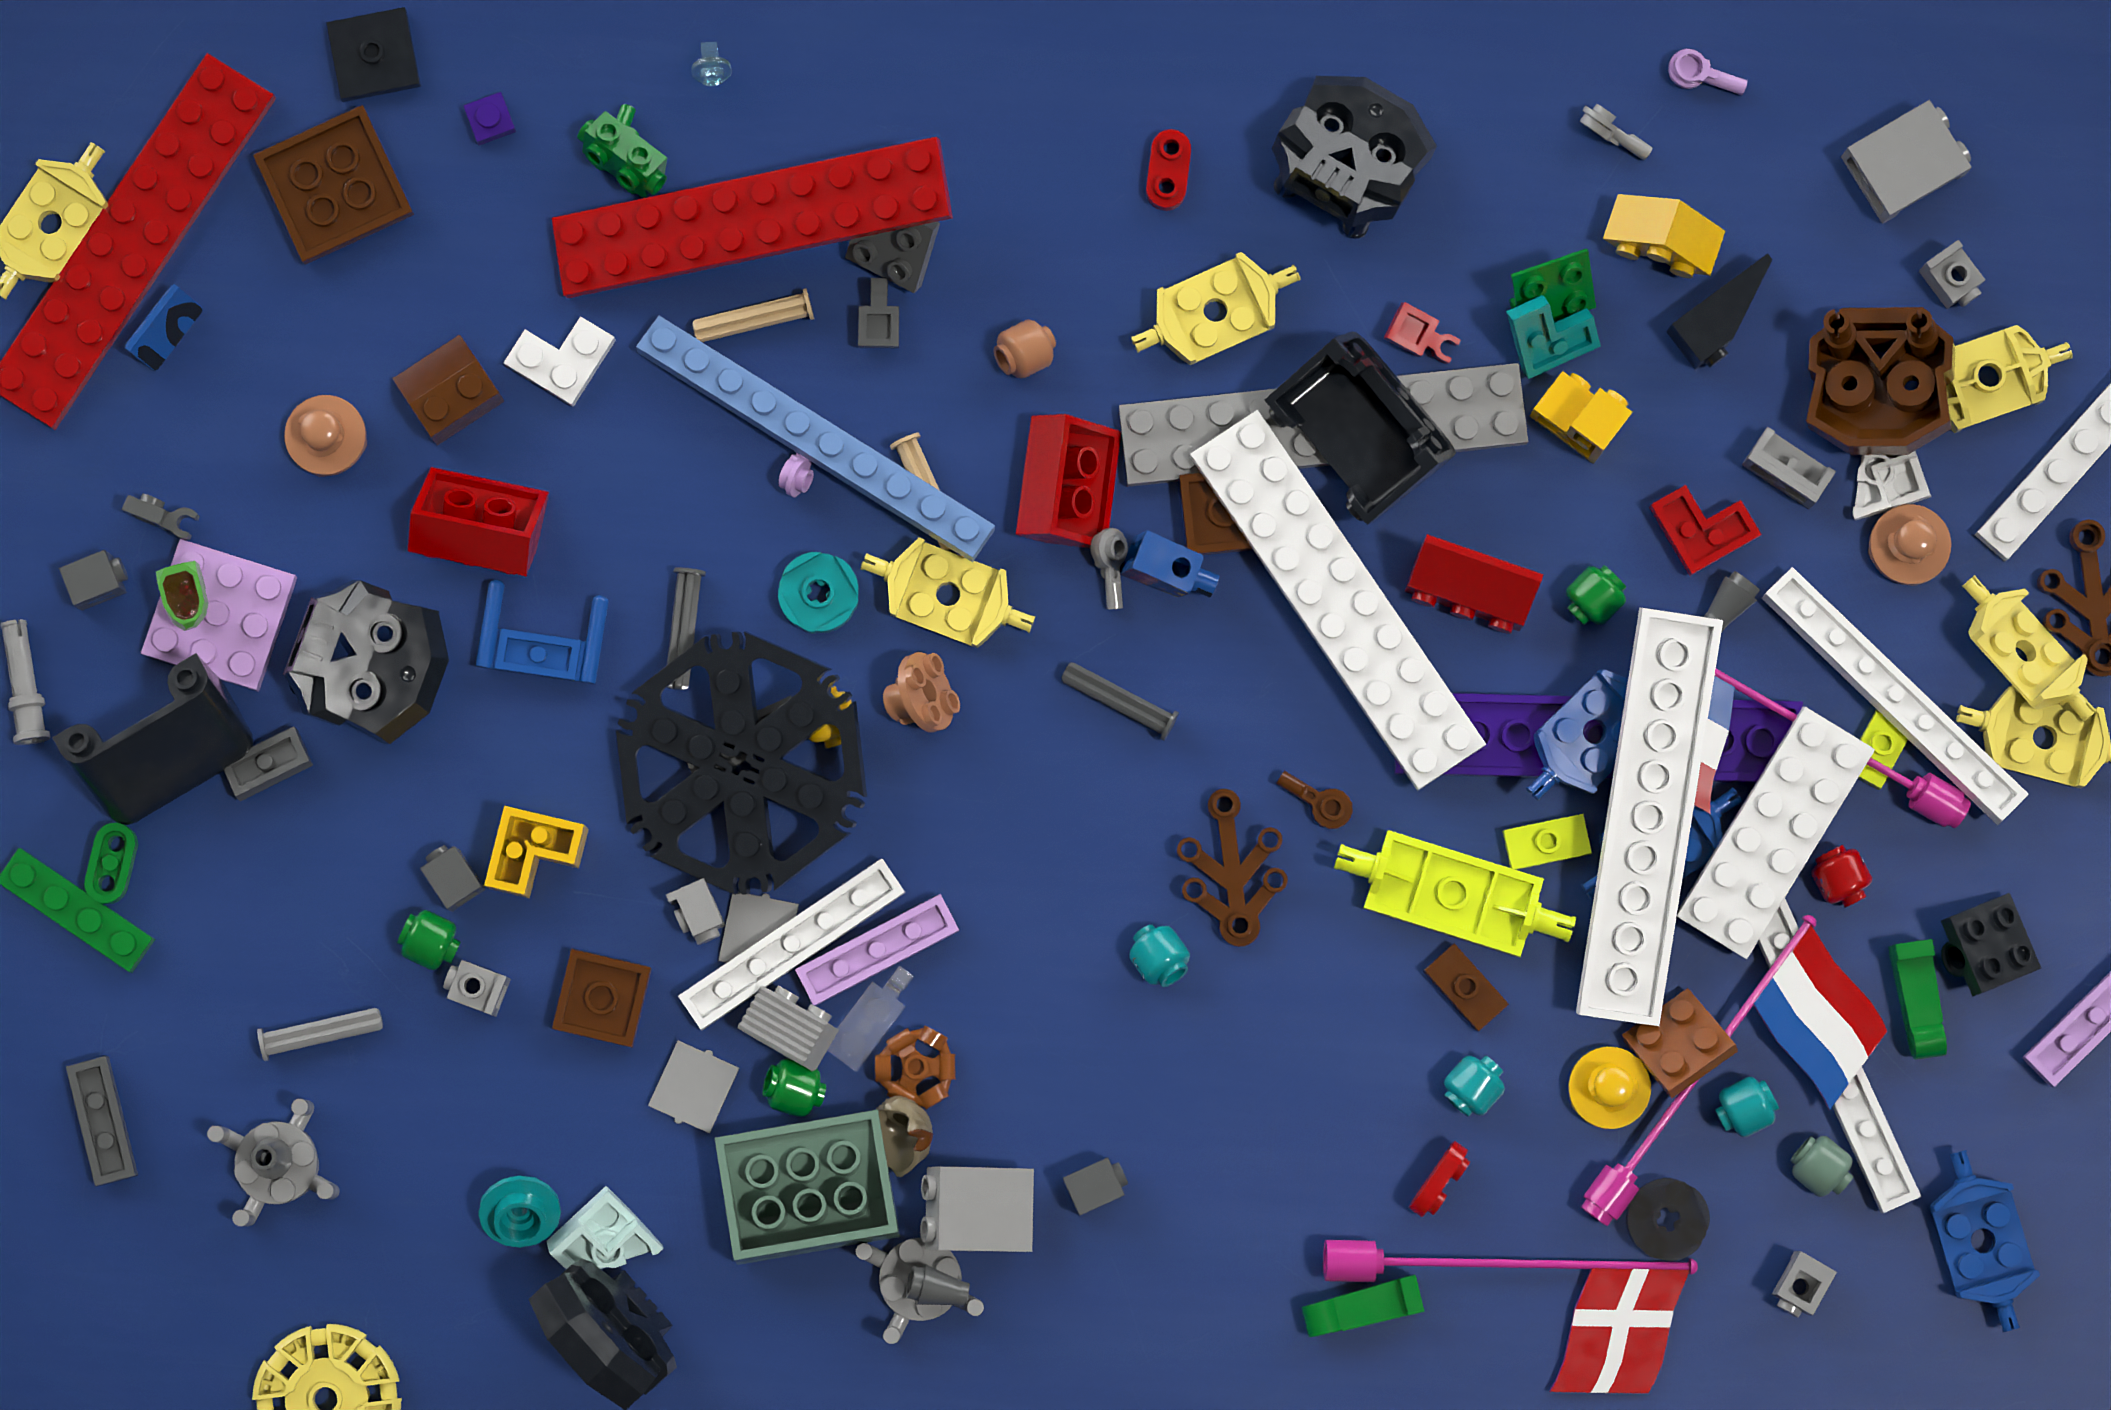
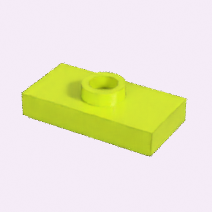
[1858,709,1908,790]
[1502,814,1592,870]

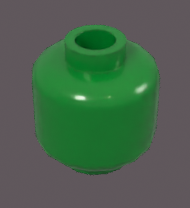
[1566,565,1627,625]
[397,910,461,970]
[762,1058,826,1117]

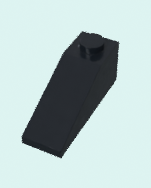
[1667,253,1773,370]

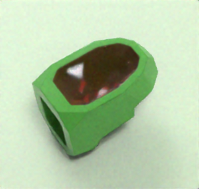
[156,561,208,631]

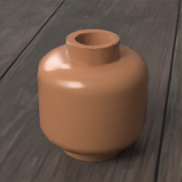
[994,319,1056,379]

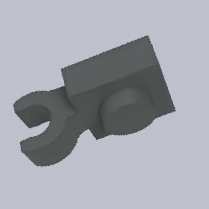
[858,278,899,348]
[122,493,200,540]

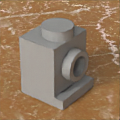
[1919,240,1985,309]
[666,878,726,945]
[443,960,511,1017]
[1772,1251,1837,1318]

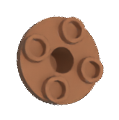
[285,395,367,477]
[1868,504,1951,586]
[883,652,960,732]

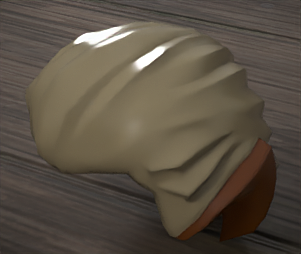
[876,1096,933,1177]

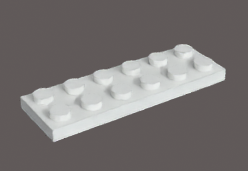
[1676,707,1875,959]

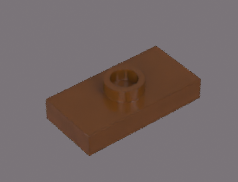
[1423,943,1509,1032]

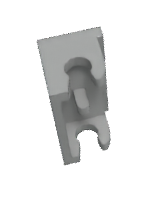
[1742,427,1836,509]

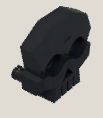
[1271,76,1437,239]
[283,580,449,744]
[528,1258,677,1410]

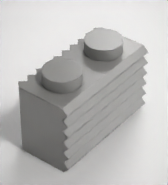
[738,985,839,1071]

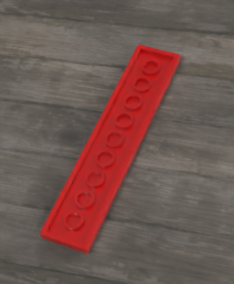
[0,53,276,430]
[552,137,953,298]

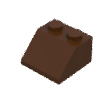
[392,335,505,446]

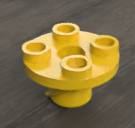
[1568,1047,1651,1129]

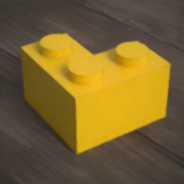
[1603,194,1725,279]
[1530,371,1632,464]
[484,806,589,899]

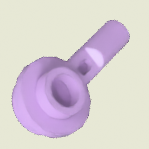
[1668,49,1747,96]
[779,453,814,497]

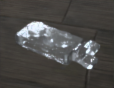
[828,966,914,1072]

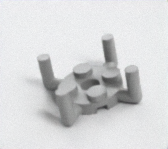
[207,1099,340,1227]
[856,1238,984,1344]

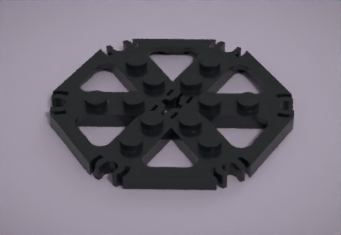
[616,632,867,895]

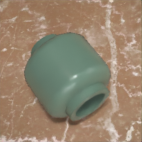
[1790,1136,1853,1197]

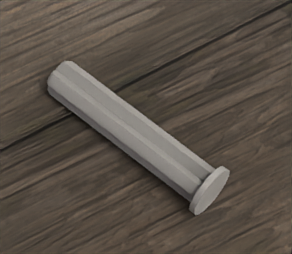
[257,1008,383,1061]

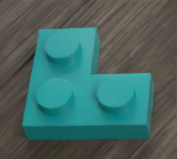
[1506,295,1601,379]

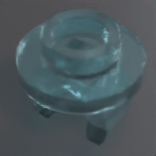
[691,42,732,86]

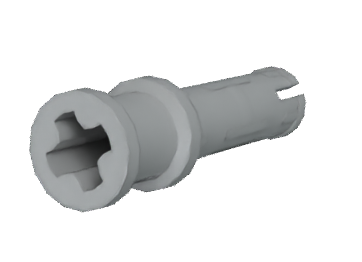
[0,619,51,745]

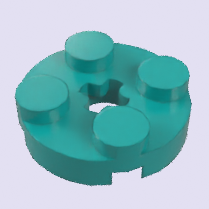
[778,552,859,634]

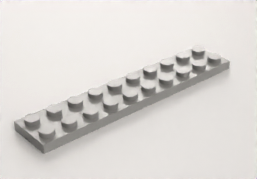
[1119,363,1528,487]

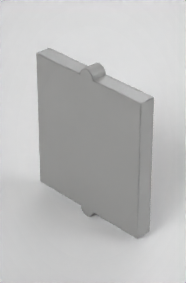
[718,892,799,963]
[648,1040,740,1133]

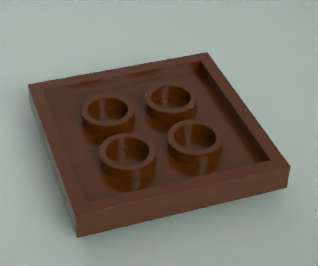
[253,105,414,265]

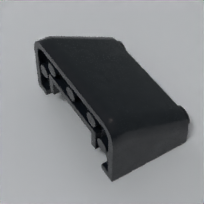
[1264,331,1456,525]
[52,653,253,825]

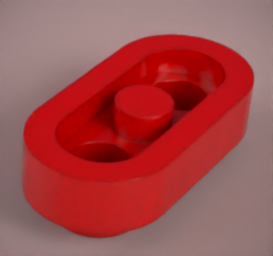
[1146,129,1191,211]
[1408,1141,1471,1217]

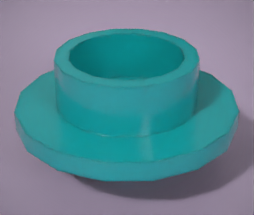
[478,1176,561,1248]

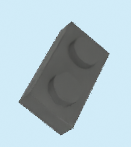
[224,726,313,801]

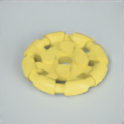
[252,1324,402,1410]

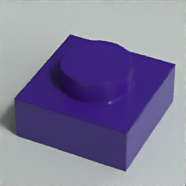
[463,92,516,146]

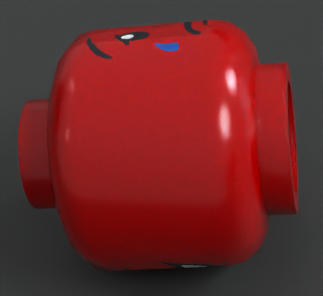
[1812,845,1872,908]

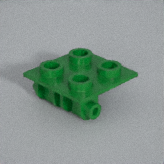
[1509,248,1596,322]

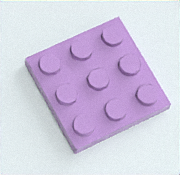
[141,539,298,692]

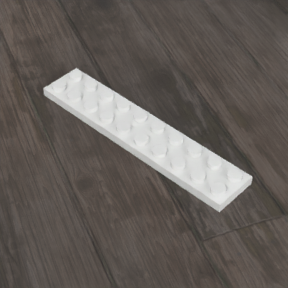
[1190,410,1486,791]
[1576,607,1723,1026]

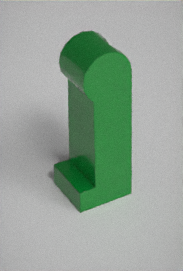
[1888,939,1947,1060]
[1302,1274,1425,1337]

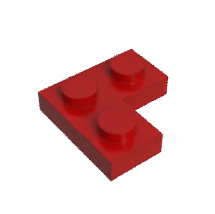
[1649,485,1762,576]

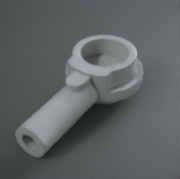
[1580,103,1653,161]
[1091,528,1128,609]

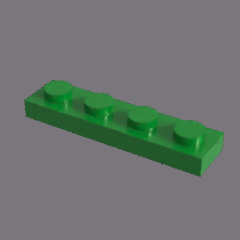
[0,848,156,973]

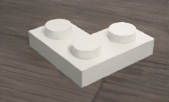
[504,316,616,407]

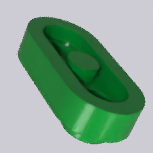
[84,823,138,904]

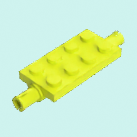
[1333,830,1576,958]

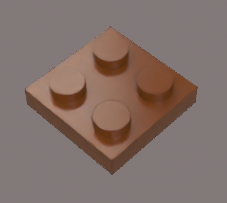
[1622,988,1738,1099]

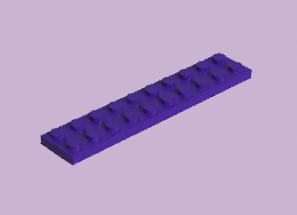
[1395,693,1803,783]

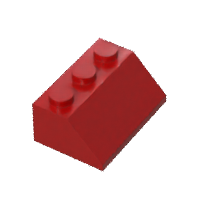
[1016,414,1121,549]
[408,467,549,576]
[1405,534,1544,634]

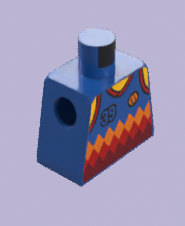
[1120,530,1219,598]

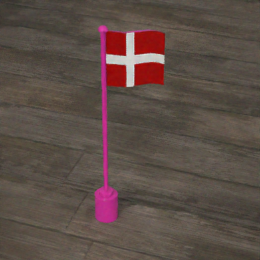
[1323,1240,1698,1393]

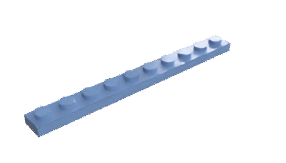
[636,316,995,563]

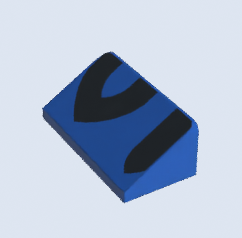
[125,284,203,371]

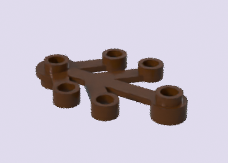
[2037,519,2111,677]
[1177,789,1288,947]

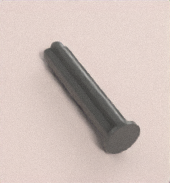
[667,568,706,690]
[1062,662,1179,741]

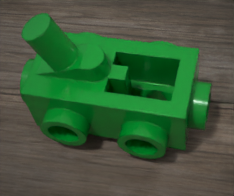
[577,104,667,198]

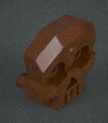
[1806,307,1955,455]

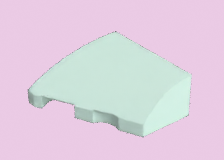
[546,1186,663,1269]

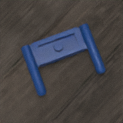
[475,580,609,684]

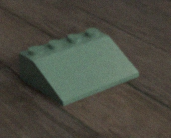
[715,1110,900,1265]

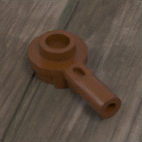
[1276,770,1353,829]

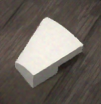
[1852,451,1931,520]

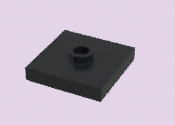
[326,7,421,102]

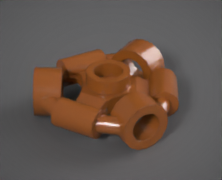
[875,1025,956,1110]

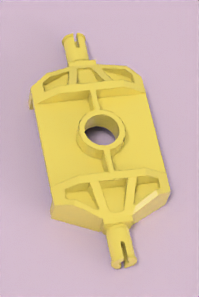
[0,142,108,300]
[1131,252,1301,365]
[1946,325,2073,433]
[861,538,1035,648]
[1962,575,2097,722]
[1956,685,2111,789]

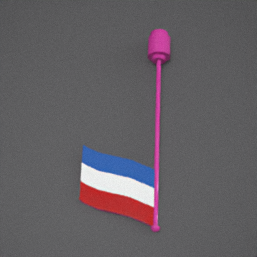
[1581,915,1887,1226]

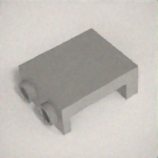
[1841,100,1972,224]
[920,1167,1034,1252]

